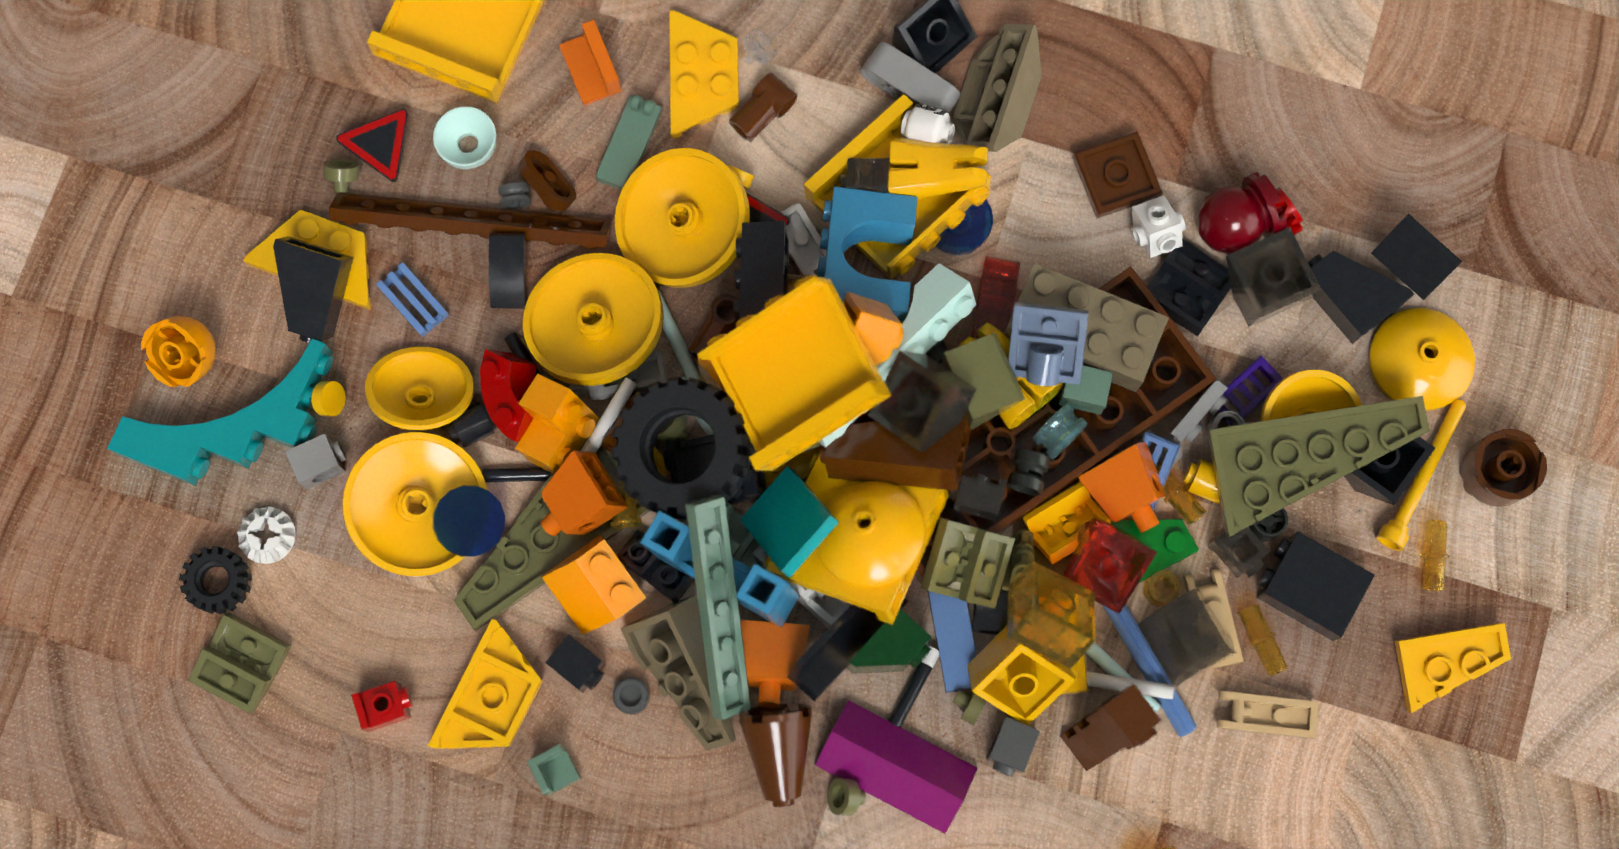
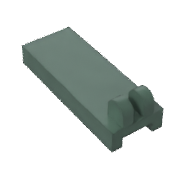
[595,94,663,190]

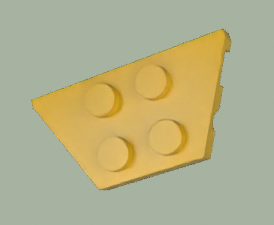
[669,10,739,139]
[243,210,371,310]
[427,619,543,749]

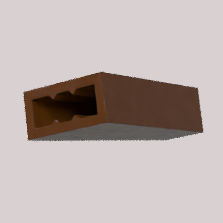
[820,409,971,491]

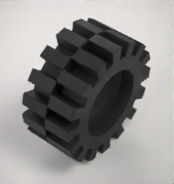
[179,546,252,614]

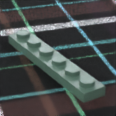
[686,495,751,720]

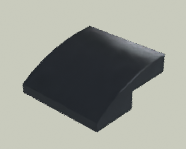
[1147,239,1239,337]

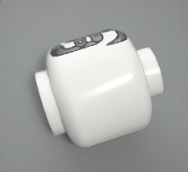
[901,104,955,144]

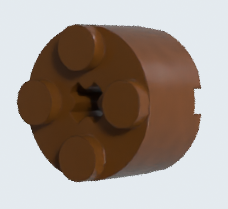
[1461,429,1547,507]

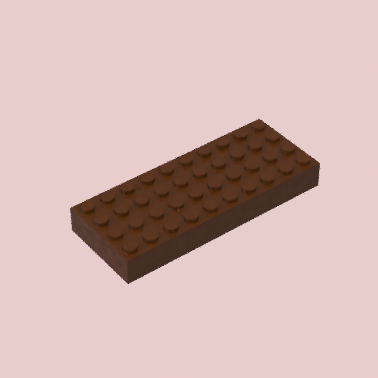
[915,266,1216,584]

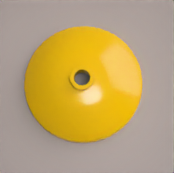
[1369,308,1475,411]
[365,347,474,430]
[1260,369,1362,422]
[816,481,926,587]

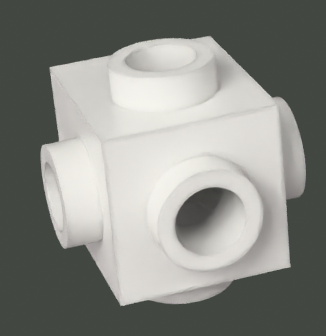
[1132,195,1186,258]

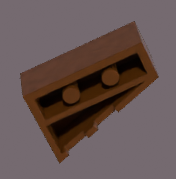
[1060,684,1162,771]

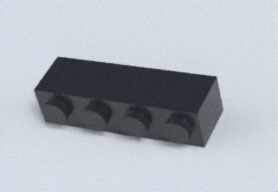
[734,221,789,320]

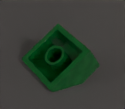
[848,609,932,674]

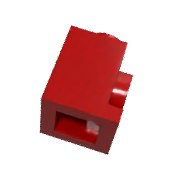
[351,681,413,732]

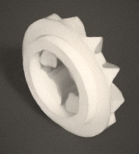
[237,506,296,564]

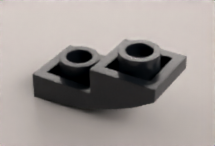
[489,233,528,309]
[616,529,695,603]

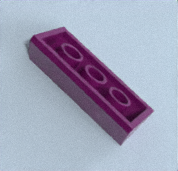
[815,700,978,834]

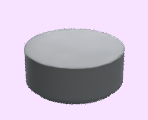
[613,678,650,715]

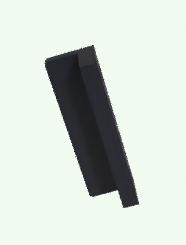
[788,598,908,702]

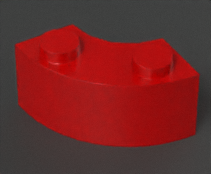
[480,349,537,442]

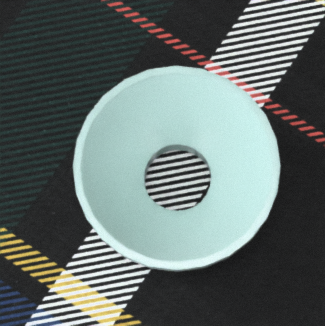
[433,107,497,169]

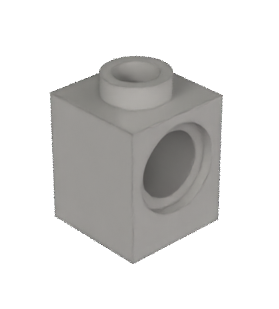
[285,433,347,489]

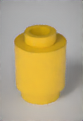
[1183,458,1220,504]

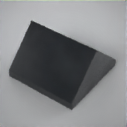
[892,0,977,74]
[1371,214,1462,300]
[1344,437,1435,505]

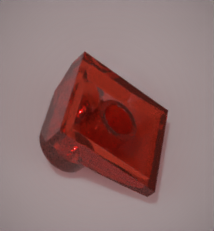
[1060,517,1157,614]

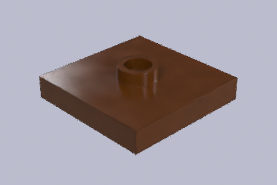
[1072,131,1163,219]

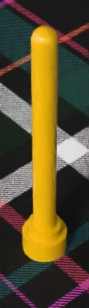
[1376,399,1466,551]

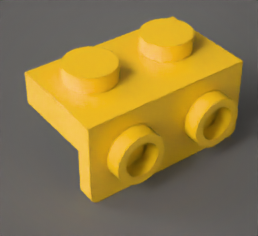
[1023,482,1113,565]

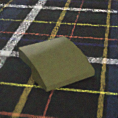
[920,518,1015,609]
[188,613,292,714]

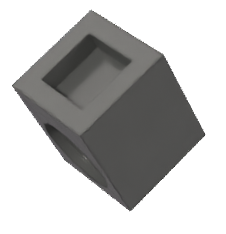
[986,717,1040,777]

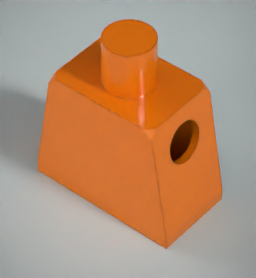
[1078,442,1165,534]
[541,450,628,536]
[740,620,810,708]

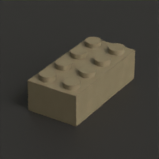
[1004,263,1169,392]

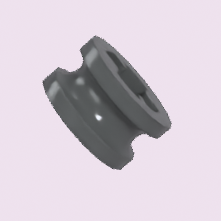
[498,182,531,209]

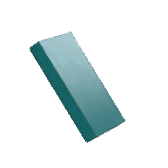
[740,466,839,578]

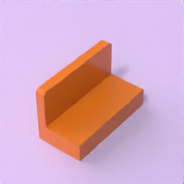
[560,19,622,105]

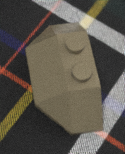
[952,23,1042,152]

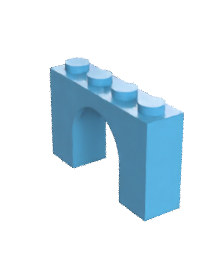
[817,187,917,324]
[640,511,799,628]

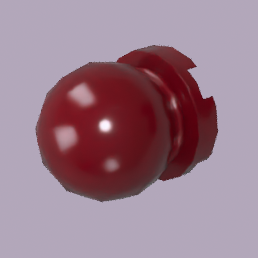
[1196,172,1287,255]

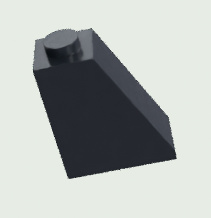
[273,236,354,343]
[1298,251,1415,344]

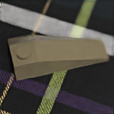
[621,595,736,750]

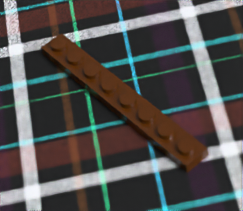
[329,192,612,249]

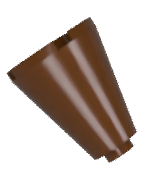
[739,703,812,807]

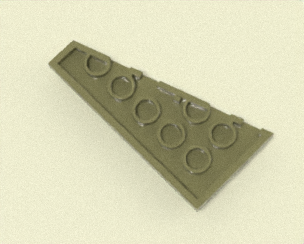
[1207,396,1430,538]
[454,424,650,631]

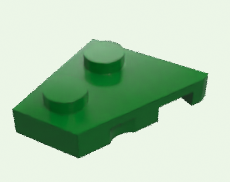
[1105,519,1199,585]

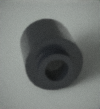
[445,402,497,448]

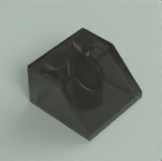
[1226,227,1322,327]
[868,351,977,452]
[1138,589,1237,688]

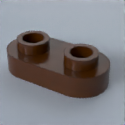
[518,150,576,211]

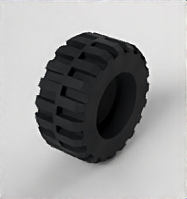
[610,377,756,520]

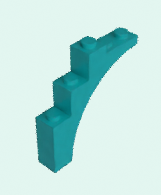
[107,339,333,486]

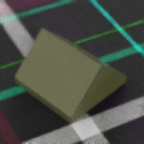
[941,333,1025,430]

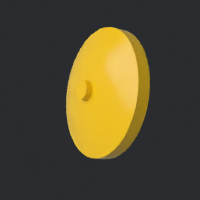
[615,148,750,288]
[523,253,664,386]
[342,432,489,576]

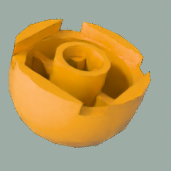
[141,315,216,388]

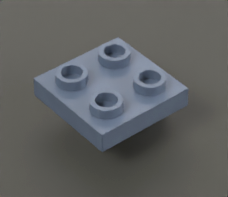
[1008,302,1089,386]

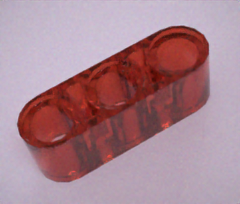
[971,256,1020,340]

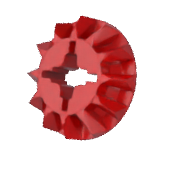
[1275,187,1303,235]

